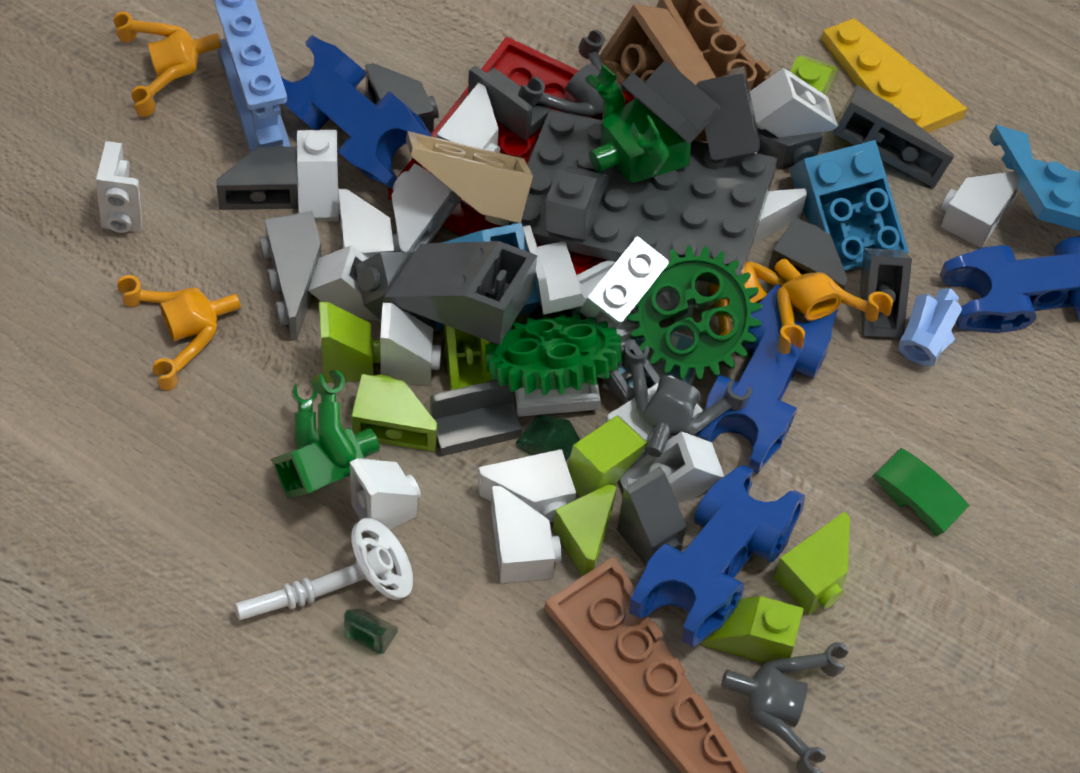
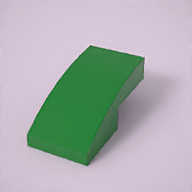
[872,448,970,536]

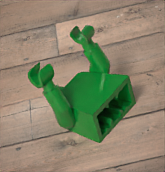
[585,64,691,183]
[271,370,380,498]

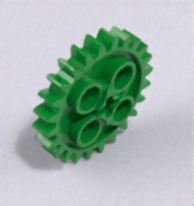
[627,245,762,381]
[485,313,622,396]

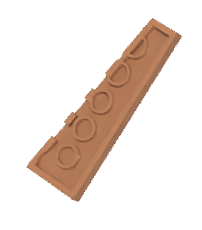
[544,556,748,773]

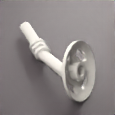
[234,518,413,621]

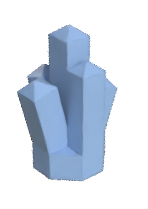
[898,288,962,366]

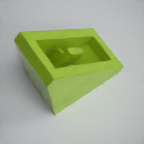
[443,324,493,390]
[567,415,648,497]
[553,484,617,577]

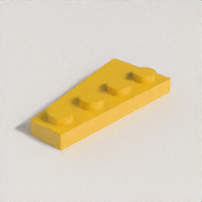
[821,18,968,133]

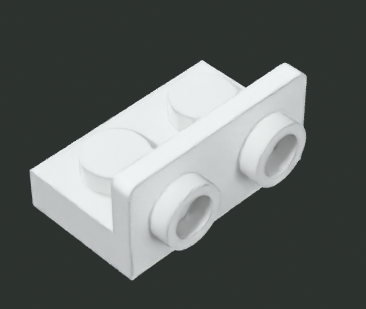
[96,141,142,233]
[579,236,668,324]

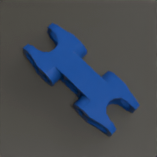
[281,35,433,190]
[940,236,1080,333]
[696,284,838,474]
[629,465,805,647]

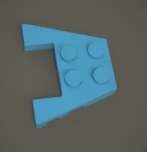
[989,125,1080,231]

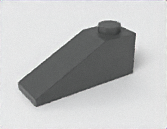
[833,85,954,188]

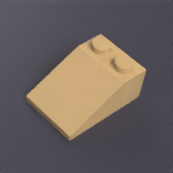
[406,131,533,226]

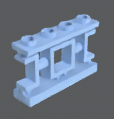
[213,0,291,152]

